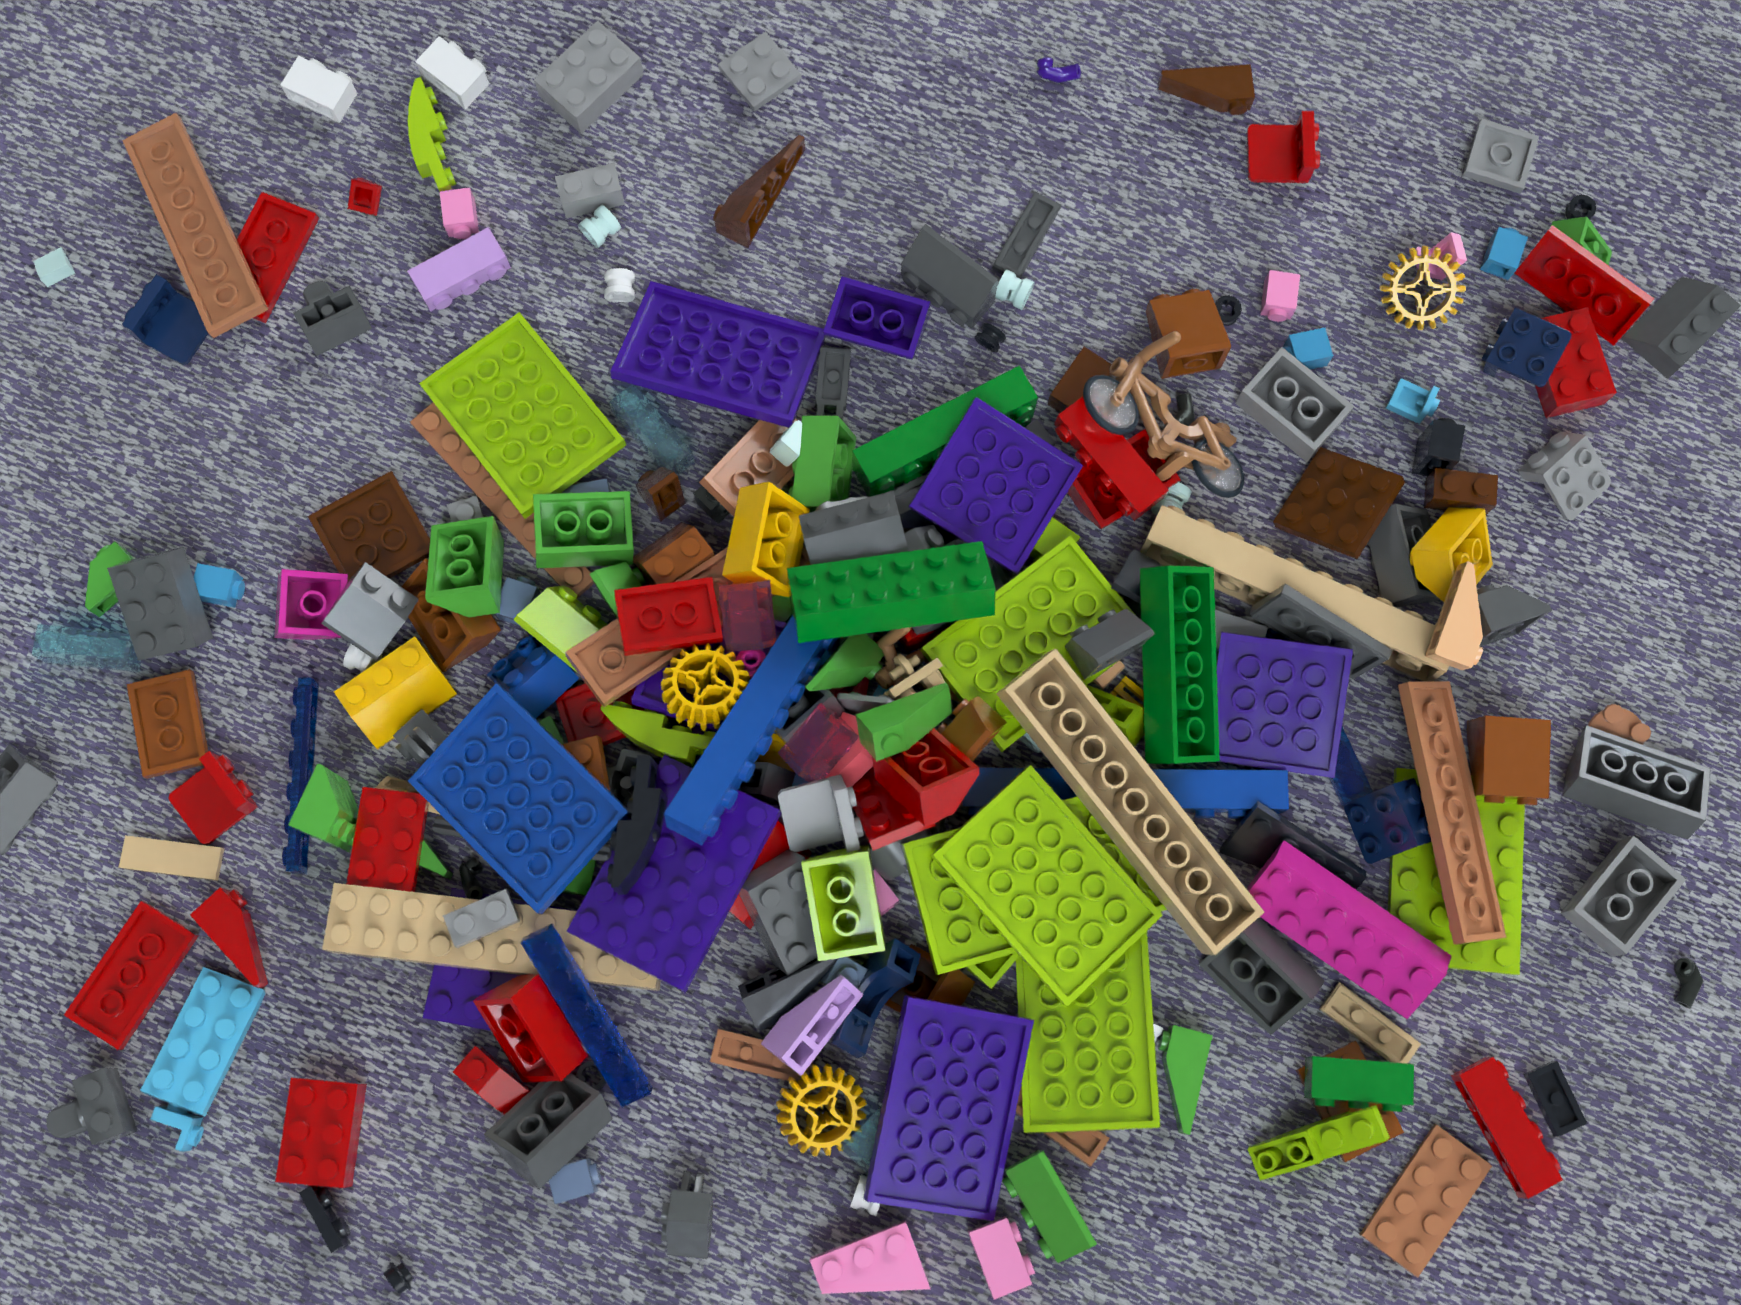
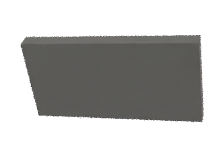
[1249,584,1392,679]

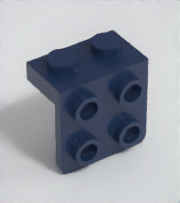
[122,274,208,365]
[1481,307,1571,387]
[1344,778,1432,864]

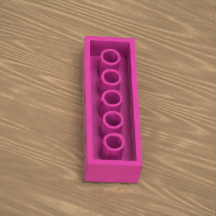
[1247,840,1451,1019]

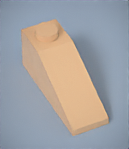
[1425,561,1483,670]

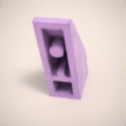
[761,975,863,1076]

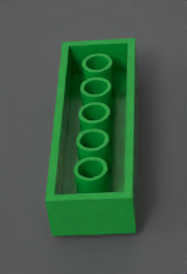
[852,365,1038,497]
[787,541,995,643]
[1140,566,1220,764]

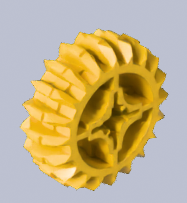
[1379,246,1466,331]
[661,643,750,731]
[776,1064,866,1157]

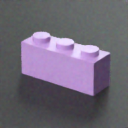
[407,227,511,312]

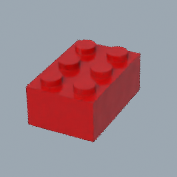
[1535,307,1617,418]
[275,1078,367,1188]

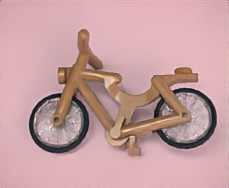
[1083,331,1244,498]

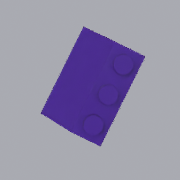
[823,276,930,360]

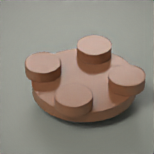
[1588,704,1651,745]

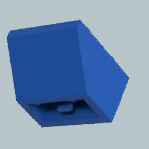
[487,635,579,719]

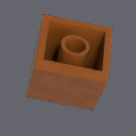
[1146,289,1231,379]
[633,522,715,585]
[1467,716,1551,806]

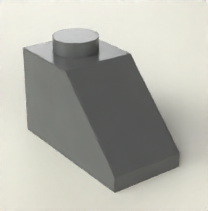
[740,762,796,804]

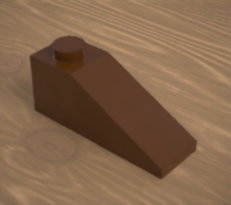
[1158,64,1255,115]
[636,467,686,522]

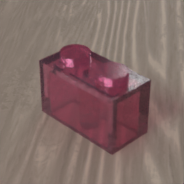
[719,580,776,651]
[778,703,859,782]

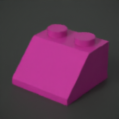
[274,569,348,640]

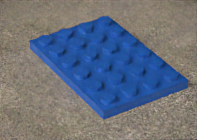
[408,683,629,914]

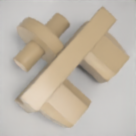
[883,654,945,701]

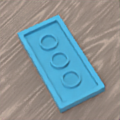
[140,967,266,1117]

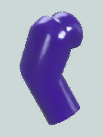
[1037,57,1081,83]

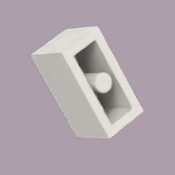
[415,36,489,109]
[281,56,358,123]

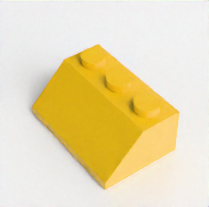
[722,482,810,597]
[1410,507,1493,602]
[334,636,457,750]

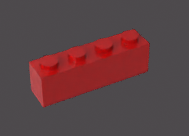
[1054,396,1169,521]
[1451,1057,1563,1199]

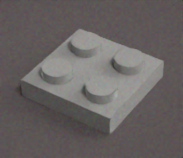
[718,31,802,112]
[1462,118,1539,194]

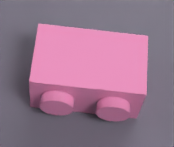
[968,1216,1035,1300]

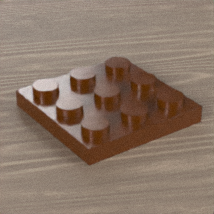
[1273,447,1405,559]
[308,471,430,583]

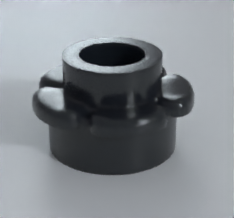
[383,1262,414,1295]

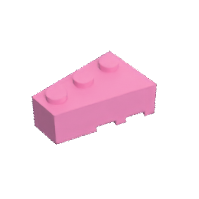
[810,1220,930,1294]

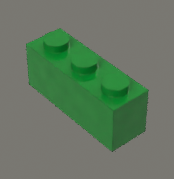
[1304,1056,1414,1112]

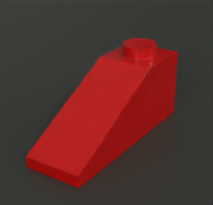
[190,887,268,989]
[453,1046,531,1115]

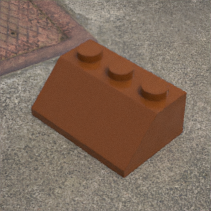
[401,558,501,672]
[937,696,1007,762]

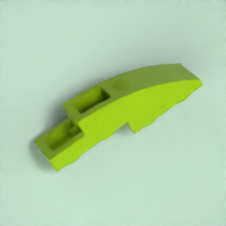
[408,77,457,192]
[600,701,716,767]
[1247,1105,1390,1181]

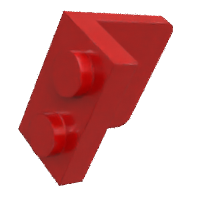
[1247,111,1320,183]
[168,751,258,845]

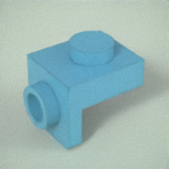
[1386,378,1440,424]
[150,1103,204,1152]

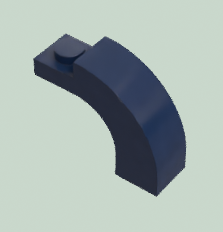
[831,938,921,1059]

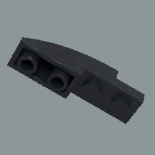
[608,755,668,895]

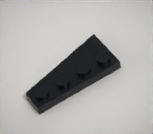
[1219,801,1367,889]

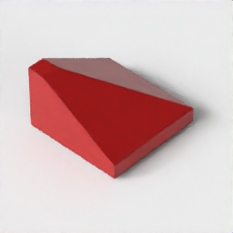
[347,177,382,216]

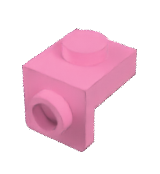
[1415,233,1467,280]

